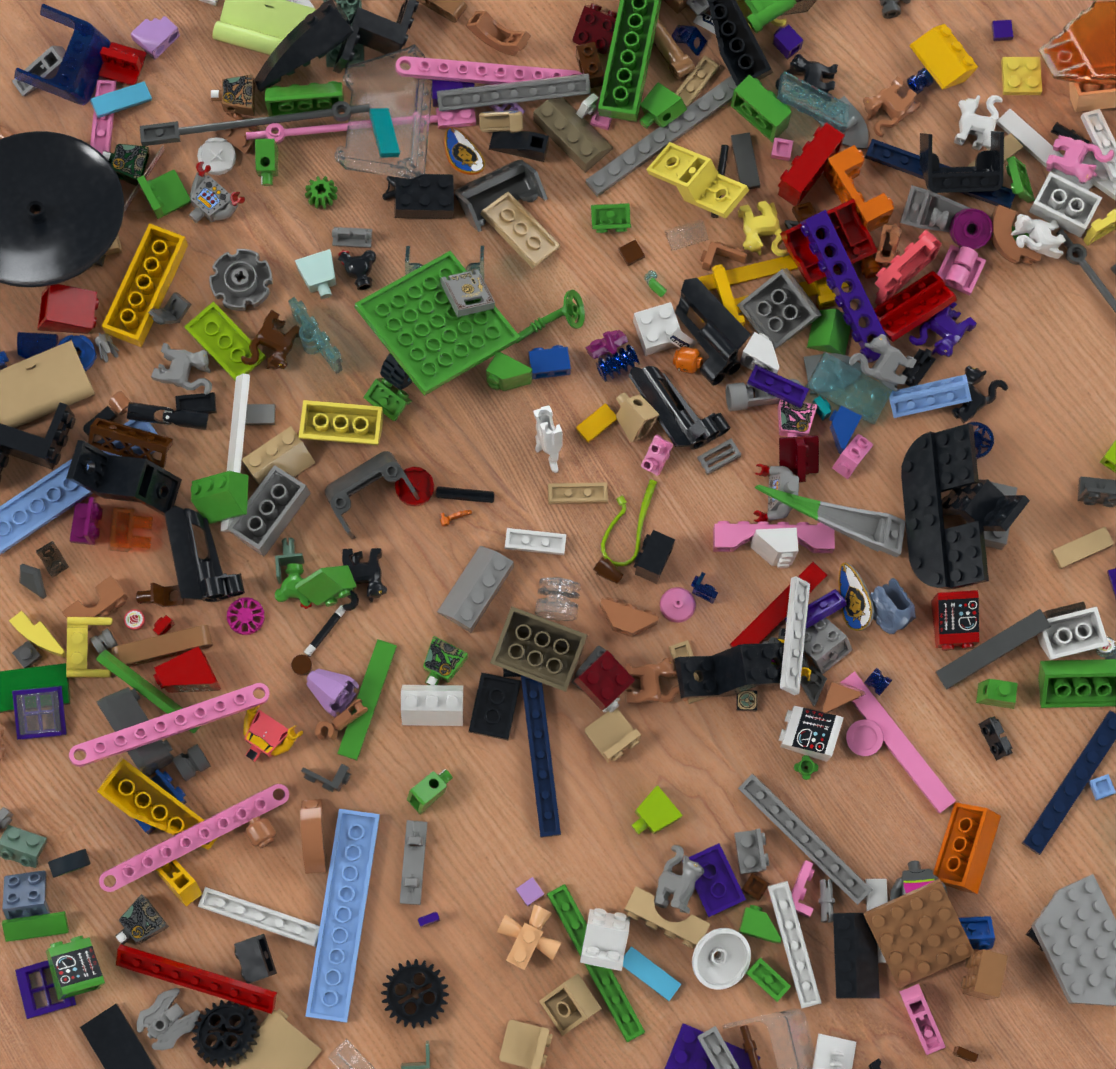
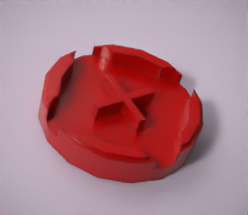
[395,467,435,507]

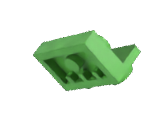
[363,378,412,421]

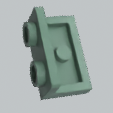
[0,825,47,868]

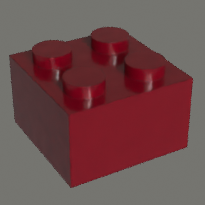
[574,650,635,711]

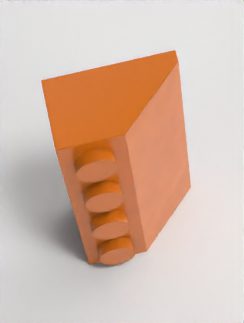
[933,802,1001,894]

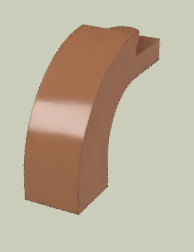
[466,11,531,56]
[991,205,1042,265]
[300,799,326,874]

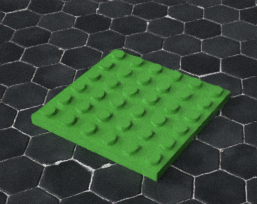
[354,251,520,396]

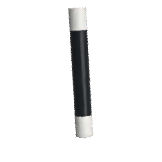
[304,605,346,657]

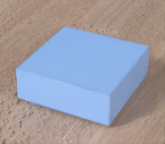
[1088,774,1116,800]

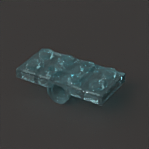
[288,297,343,374]

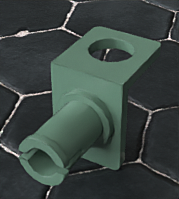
[275,538,304,584]
[401,1041,430,1069]

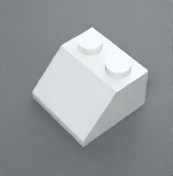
[740,332,779,374]

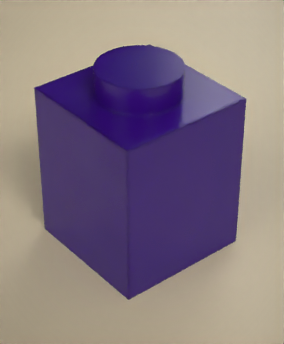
[772,24,804,59]

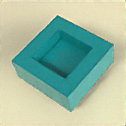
[812,396,831,421]

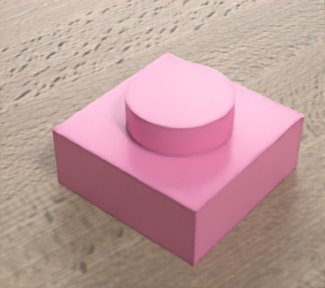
[771,137,793,161]

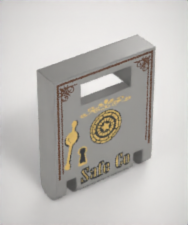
[440,269,495,317]

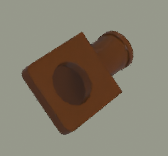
[136,583,184,607]

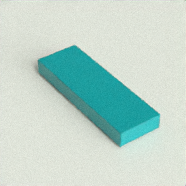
[369,108,400,158]

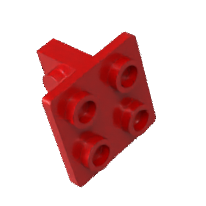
[99,42,147,86]

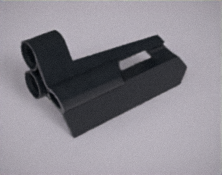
[675,278,750,386]
[628,366,731,449]
[164,505,245,602]

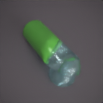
[644,270,667,297]

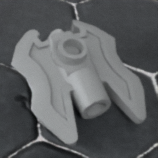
[137,988,200,1050]

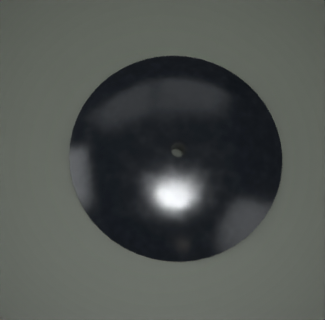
[0,131,124,287]

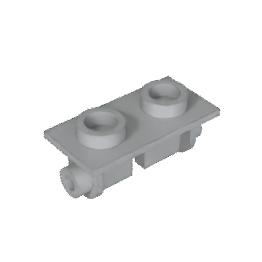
[332,227,372,248]

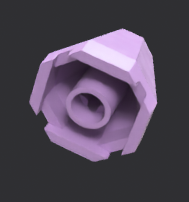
[307,669,359,717]

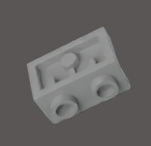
[734,828,769,874]

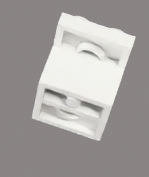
[580,908,630,971]

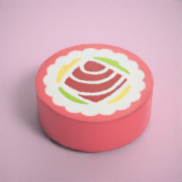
[124,609,145,630]

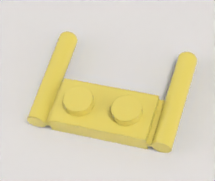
[66,617,113,678]

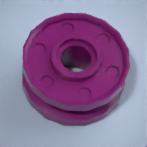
[949,208,993,249]

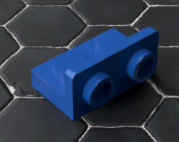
[959,916,995,950]

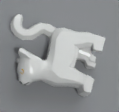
[954,95,1003,151]
[1011,214,1066,259]
[533,405,563,473]

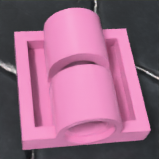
[937,245,986,296]

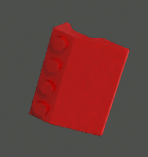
[780,198,878,285]

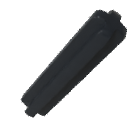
[436,486,495,503]

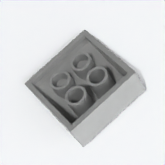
[737,268,822,350]

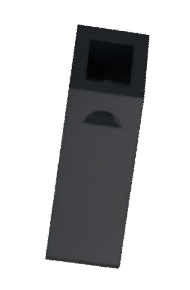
[489,131,549,162]

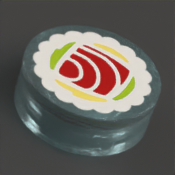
[1096,637,1116,657]

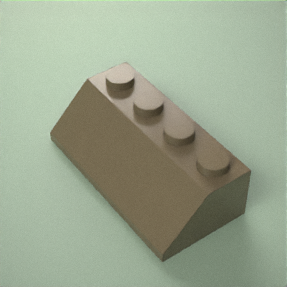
[533,97,613,173]

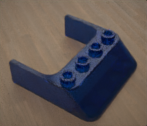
[14,4,110,105]

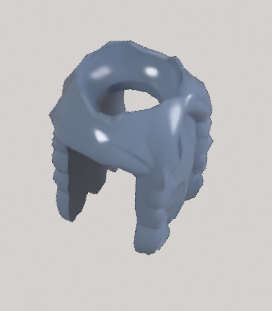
[870,578,916,634]

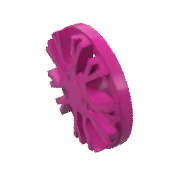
[227,597,265,635]

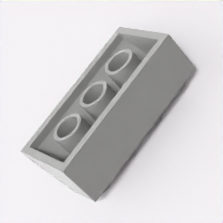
[228,465,311,557]
[437,546,514,633]

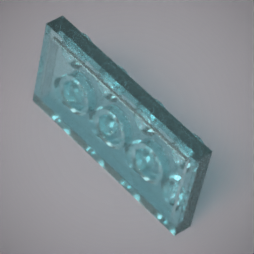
[777,71,850,133]
[806,352,893,425]

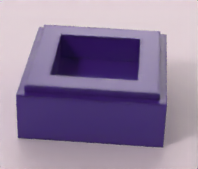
[992,20,1013,41]
[418,912,440,928]

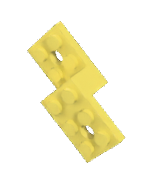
[646,142,749,219]

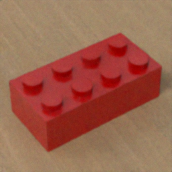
[778,122,845,206]

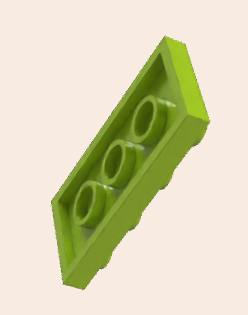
[184,301,266,382]

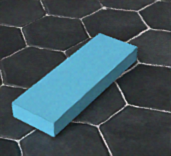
[90,81,152,118]
[623,946,681,1001]

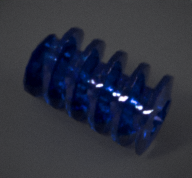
[596,344,640,382]

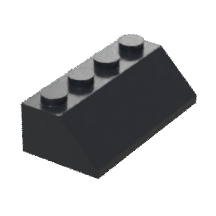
[833,913,880,999]

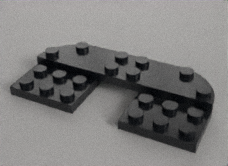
[901,423,989,589]

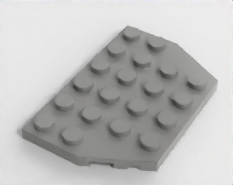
[1031,874,1116,1007]

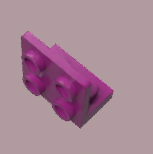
[70,497,103,545]

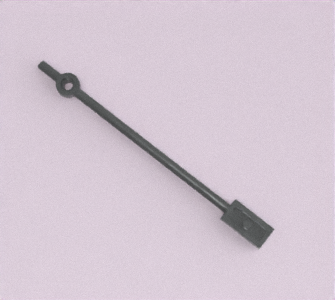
[140,101,370,146]
[1056,229,1116,313]

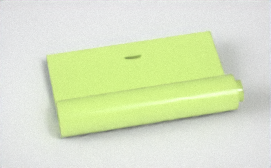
[212,0,316,55]

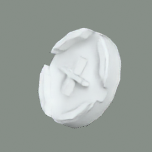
[197,137,236,175]

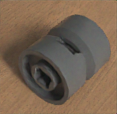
[172,744,211,781]

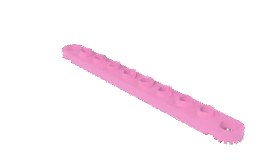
[395,56,582,85]
[69,683,269,767]
[99,784,289,892]

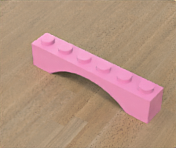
[713,521,835,553]

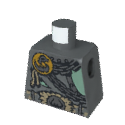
[115,895,169,945]

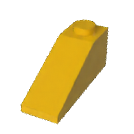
[155,859,202,907]

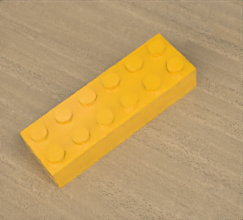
[102,223,188,348]

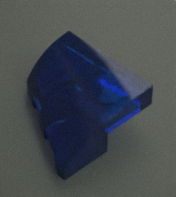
[17,332,58,359]

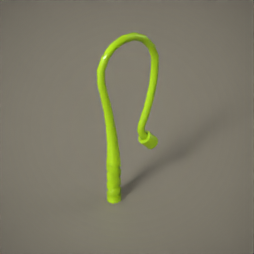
[601,479,657,566]

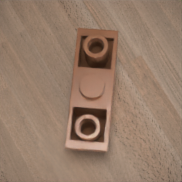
[600,597,659,637]

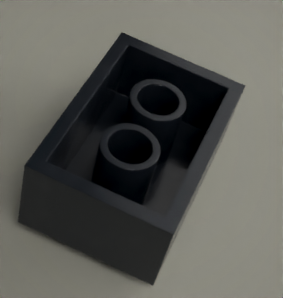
[394,173,454,219]

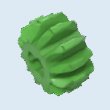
[305,176,338,209]

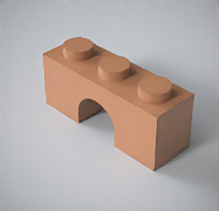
[62,576,128,631]

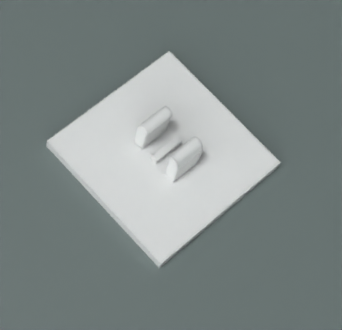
[812,1034,856,1069]

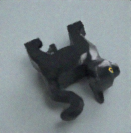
[775,54,838,104]
[952,365,1008,424]
[342,548,387,611]

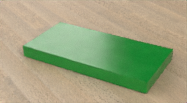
[0,663,70,713]

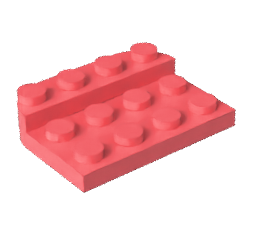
[874,230,942,306]

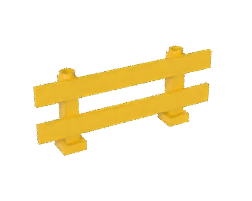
[697,255,849,327]

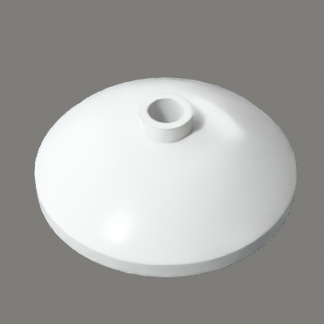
[692,928,751,990]

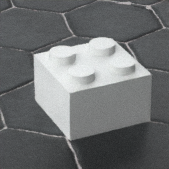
[633,302,681,356]

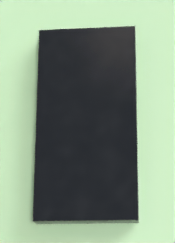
[80,1003,156,1069]

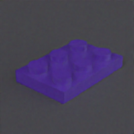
[682,843,746,918]

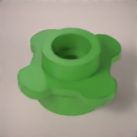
[794,755,818,780]

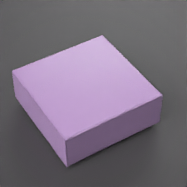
[516,877,544,906]

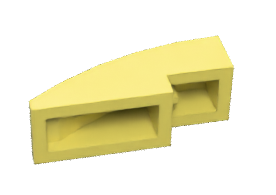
[9,611,67,658]

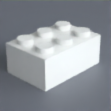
[1029,172,1102,238]

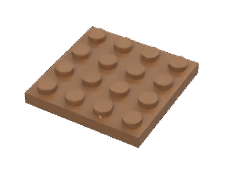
[863,879,975,988]

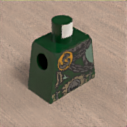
[102,144,150,186]

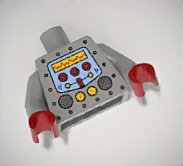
[189,161,245,223]
[753,464,799,523]

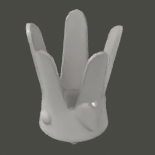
[94,333,119,363]

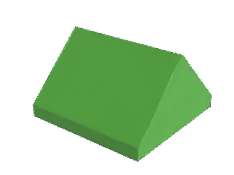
[807,308,851,355]

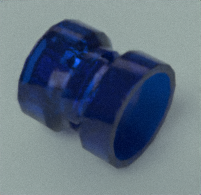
[907,68,934,94]
[864,668,892,696]

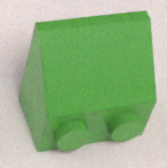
[486,352,532,391]
[295,565,357,607]

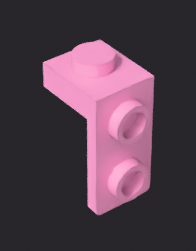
[832,434,873,479]

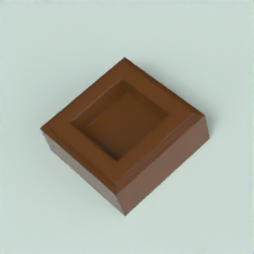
[792,202,817,224]
[618,240,645,266]
[741,872,770,902]
[953,1046,979,1062]

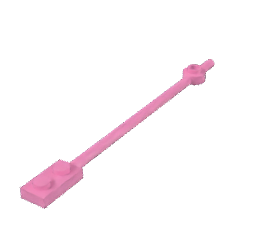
[246,108,476,144]

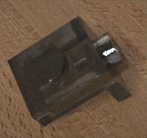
[36,541,69,577]

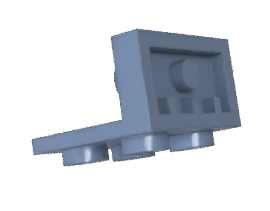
[2,870,50,920]

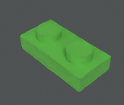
[746,958,791,1002]

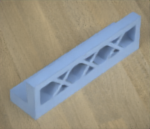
[889,374,972,418]

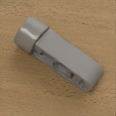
[725,379,801,411]

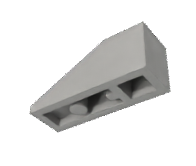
[12,46,73,96]

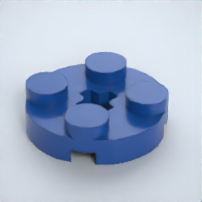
[57,335,97,371]

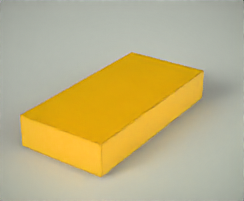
[576,403,617,443]

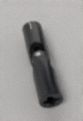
[127,402,208,430]

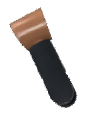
[83,391,131,436]

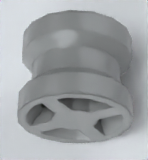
[929,208,949,230]

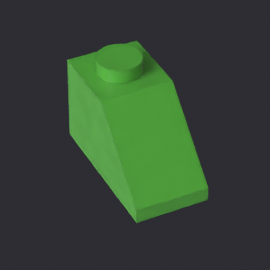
[739,905,781,944]

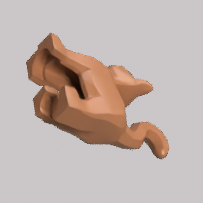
[863,76,921,137]
[875,224,902,266]
[625,658,689,704]

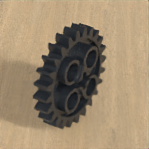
[381,959,449,1029]
[192,1000,260,1068]

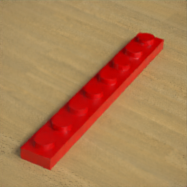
[116,944,277,1014]

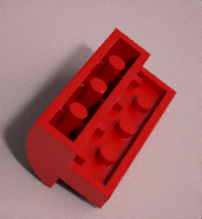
[874,271,957,342]

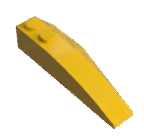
[97,757,218,850]

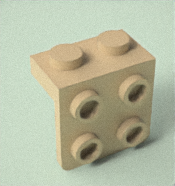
[585,708,641,762]
[499,1020,553,1069]

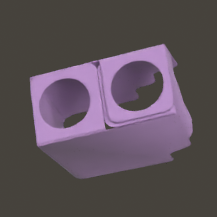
[131,16,180,60]

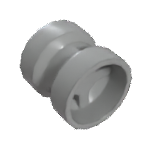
[90,628,118,654]

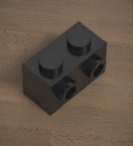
[234,934,277,984]

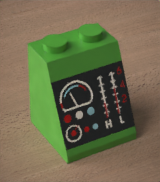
[46,936,105,1000]

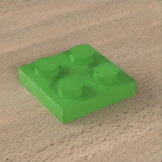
[1006,156,1035,203]

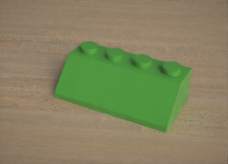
[265,81,344,116]
[1038,659,1116,708]

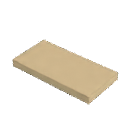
[480,192,561,269]

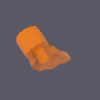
[440,510,472,526]

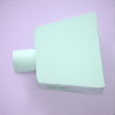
[295,249,336,299]

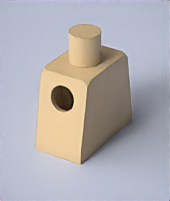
[616,392,659,443]

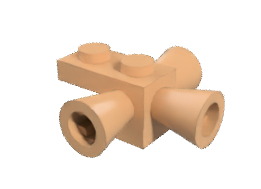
[497,904,562,970]

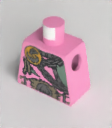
[778,399,817,437]

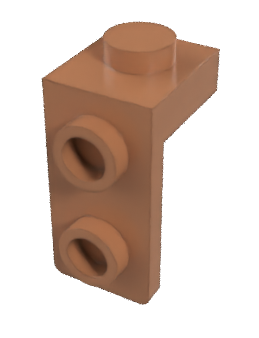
[700,242,747,271]

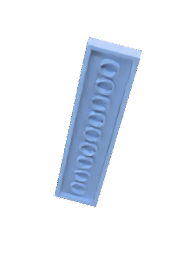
[0,420,158,555]
[305,809,380,1023]

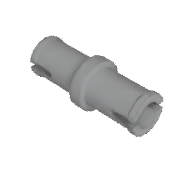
[819,879,835,923]

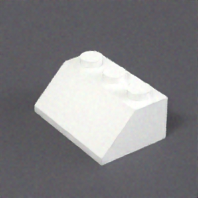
[750,528,799,569]
[1037,607,1109,660]
[401,685,463,726]

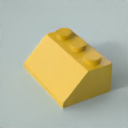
[910,24,978,90]

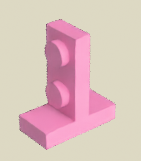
[770,860,815,918]

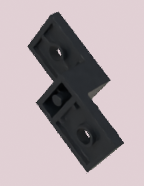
[942,479,1030,531]

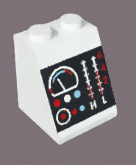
[779,706,844,762]

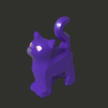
[909,302,977,357]

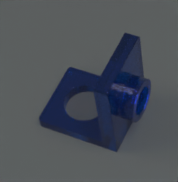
[671,25,707,56]

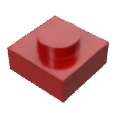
[153,615,175,636]

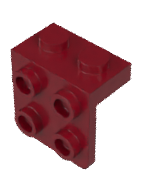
[572,3,617,55]

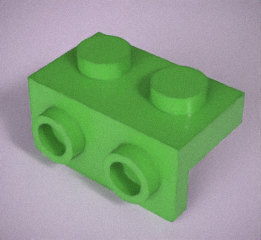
[591,203,631,233]

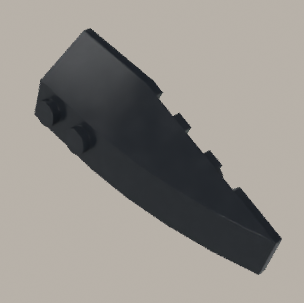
[254,0,355,92]

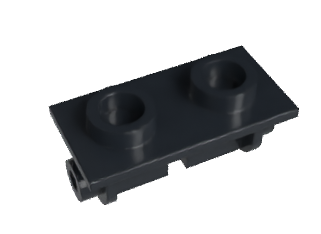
[902,349,936,387]
[979,716,1013,761]

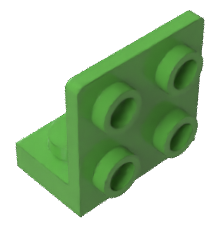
[137,170,191,219]

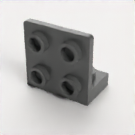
[1078,476,1116,507]

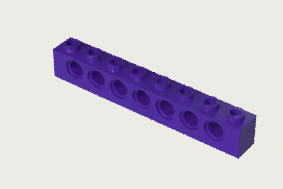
[800,210,891,363]

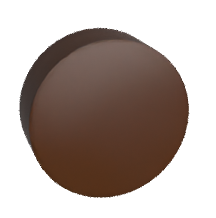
[291,655,312,676]

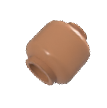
[246,816,276,848]

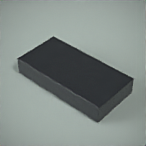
[175,392,217,414]

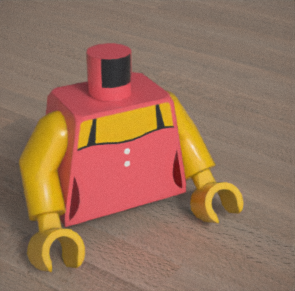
[243,705,303,762]

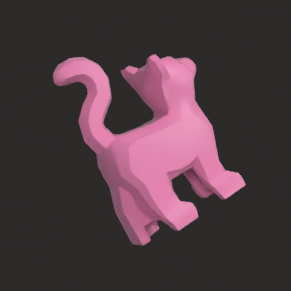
[1046,135,1114,184]

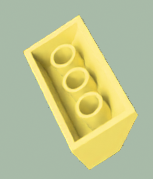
[299,400,384,445]

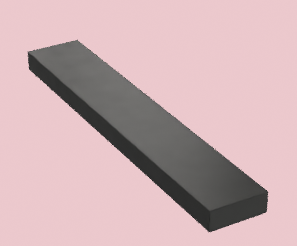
[936,609,1051,690]

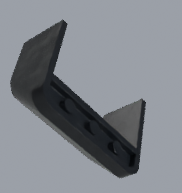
[920,131,1004,193]

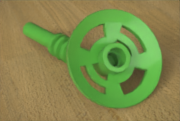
[516,290,585,344]

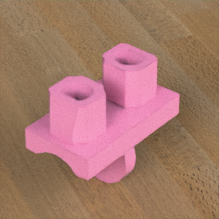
[641,435,673,475]

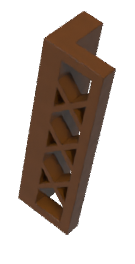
[88,418,173,468]

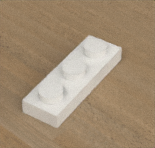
[505,528,566,555]

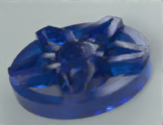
[967,422,994,459]

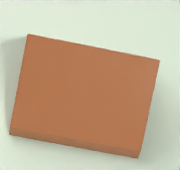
[823,682,866,713]

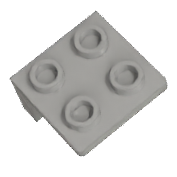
[804,618,852,674]

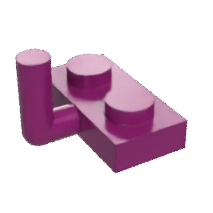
[585,330,628,359]

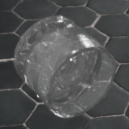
[535,577,581,621]

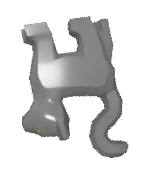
[849,334,917,391]
[151,343,212,395]
[654,845,704,914]

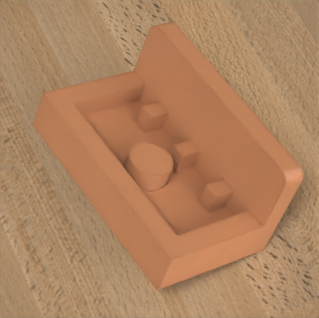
[216,112,259,154]

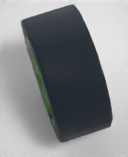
[48,849,91,878]

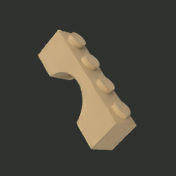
[624,887,710,949]

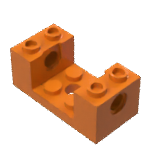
[823,145,894,232]

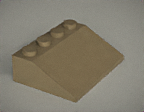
[490,606,588,692]

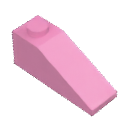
[899,984,946,1055]

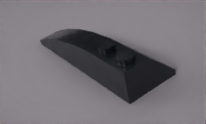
[708,0,774,86]

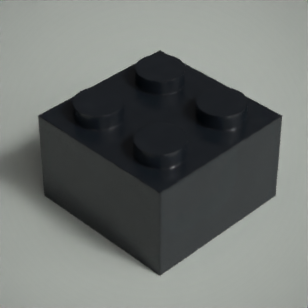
[633,530,675,584]

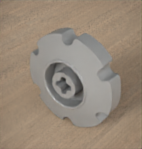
[209,249,273,311]

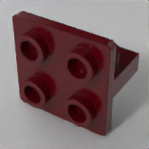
[779,435,819,482]

